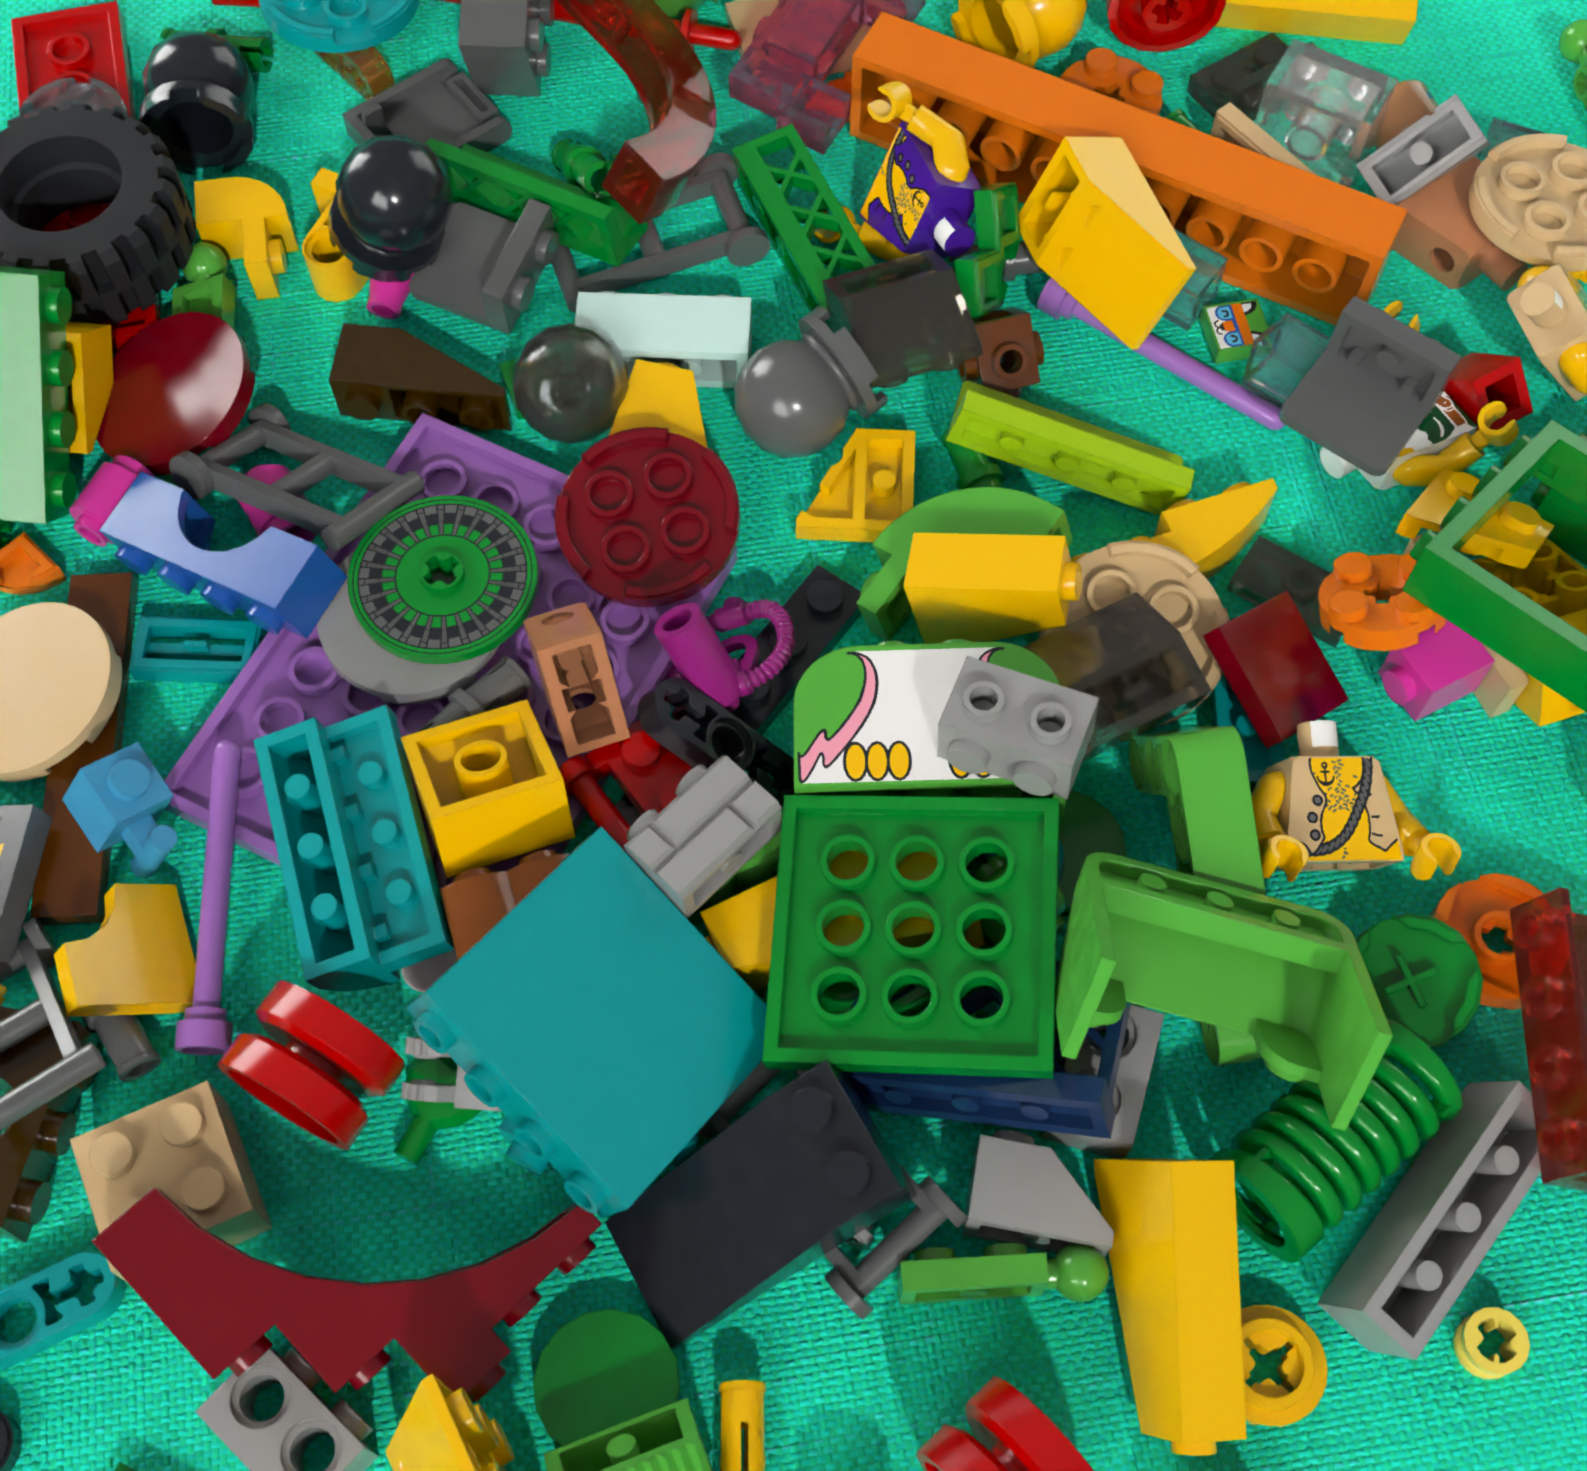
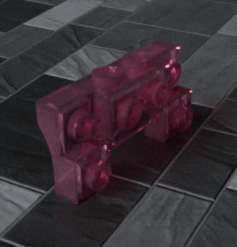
[729,0,926,155]

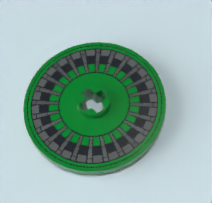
[347,495,539,664]

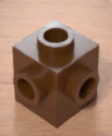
[955,307,1044,398]

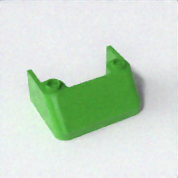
[1055,852,1393,1131]

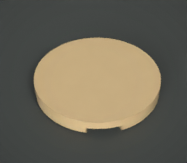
[1468,133,1587,272]
[1038,540,1230,730]
[0,602,122,782]

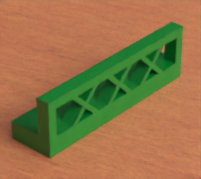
[732,124,888,333]
[425,137,649,267]

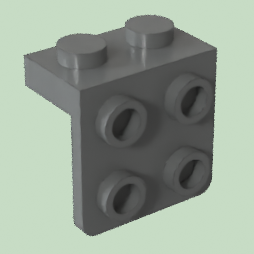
[409,198,559,335]
[1279,296,1462,476]

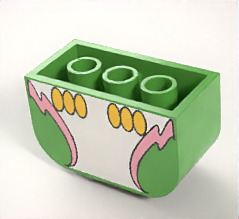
[793,639,1066,840]

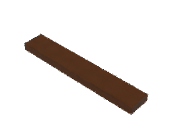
[30,572,138,926]

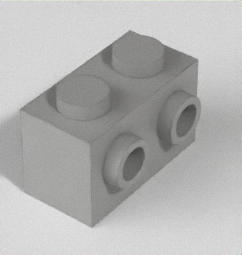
[937,656,1099,800]

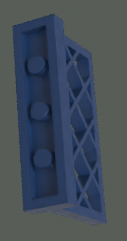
[843,961,1131,1139]

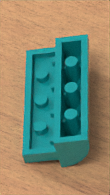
[253,705,454,991]

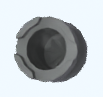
[734,306,888,458]

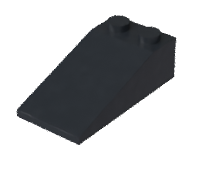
[605,1060,917,1350]

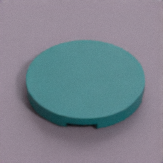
[259,0,420,53]

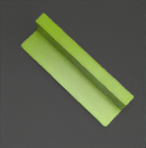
[946,380,1195,516]

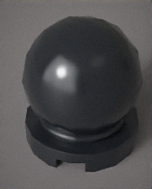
[139,29,254,175]
[328,135,453,282]

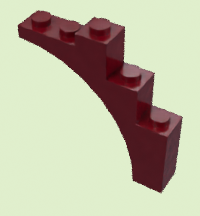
[92,1187,602,1403]

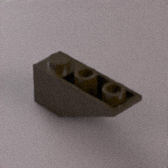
[329,323,513,431]

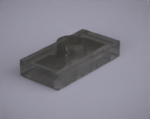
[1227,535,1343,648]

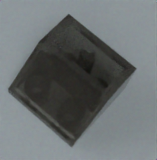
[822,249,983,388]
[1023,592,1212,762]

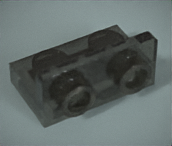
[1187,32,1320,121]

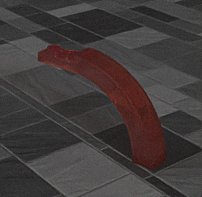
[556,0,716,224]

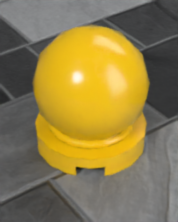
[951,0,1088,68]

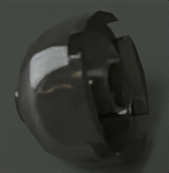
[511,323,629,444]

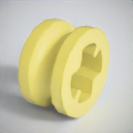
[1453,1307,1530,1380]

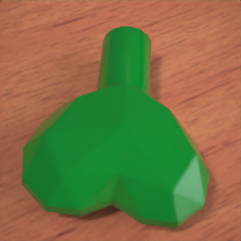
[393,1057,483,1165]

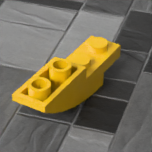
[1071,478,1278,580]

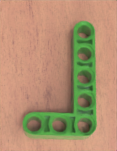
[1128,726,1266,1067]

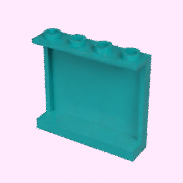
[405,826,767,1218]

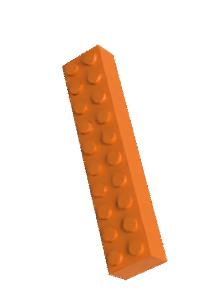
[850,11,1408,326]

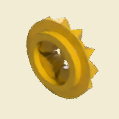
[1241,1305,1328,1428]

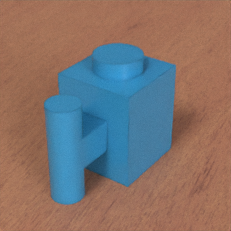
[62,742,177,878]

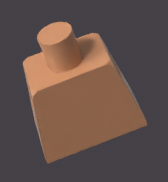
[1392,156,1529,291]
[523,603,631,757]

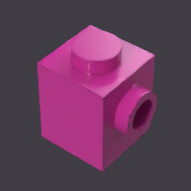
[1378,620,1495,722]

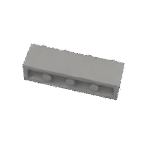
[1317,1081,1570,1360]

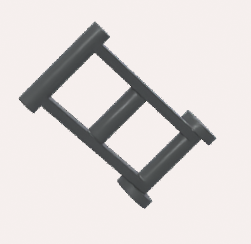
[551,153,770,312]
[169,403,425,551]
[0,917,106,1131]
[698,1061,968,1320]

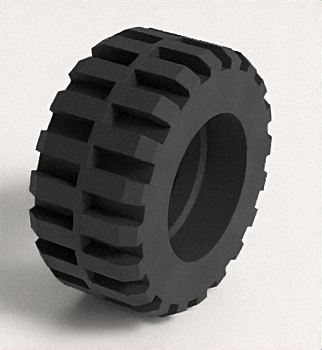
[0,104,196,324]

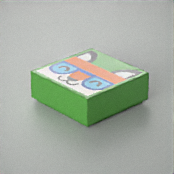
[1199,298,1274,364]

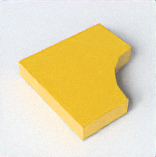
[54,883,196,1017]

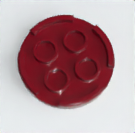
[96,312,255,476]
[555,427,741,607]

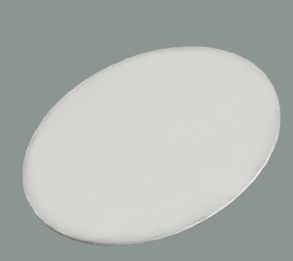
[401,950,457,992]

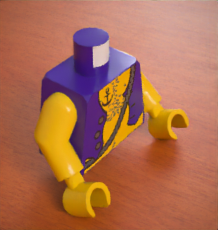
[814,81,981,263]

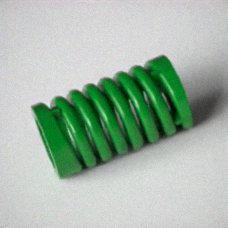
[1208,1018,1463,1263]

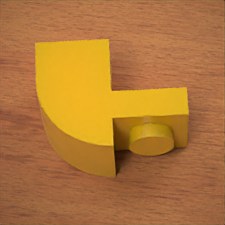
[194,177,299,300]

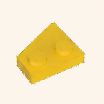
[796,428,916,543]
[1395,467,1555,570]

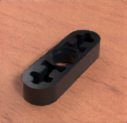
[638,678,795,811]

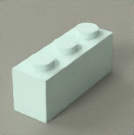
[572,291,752,388]

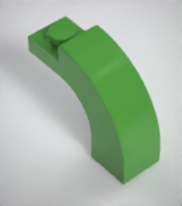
[856,487,1073,641]

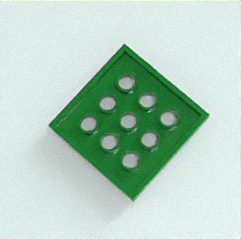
[762,795,1060,1079]

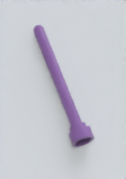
[1037,277,1285,430]
[174,740,241,1056]

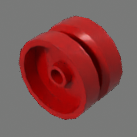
[1106,0,1226,52]
[217,980,405,1150]
[916,1376,1094,1471]

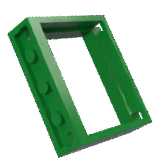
[1402,420,1587,712]

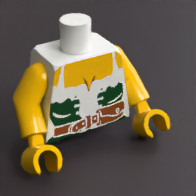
[1320,301,1519,490]

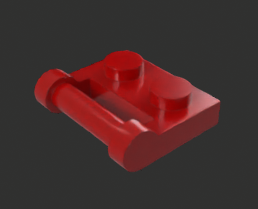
[559,721,693,851]

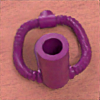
[654,597,795,712]

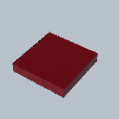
[1203,591,1349,749]

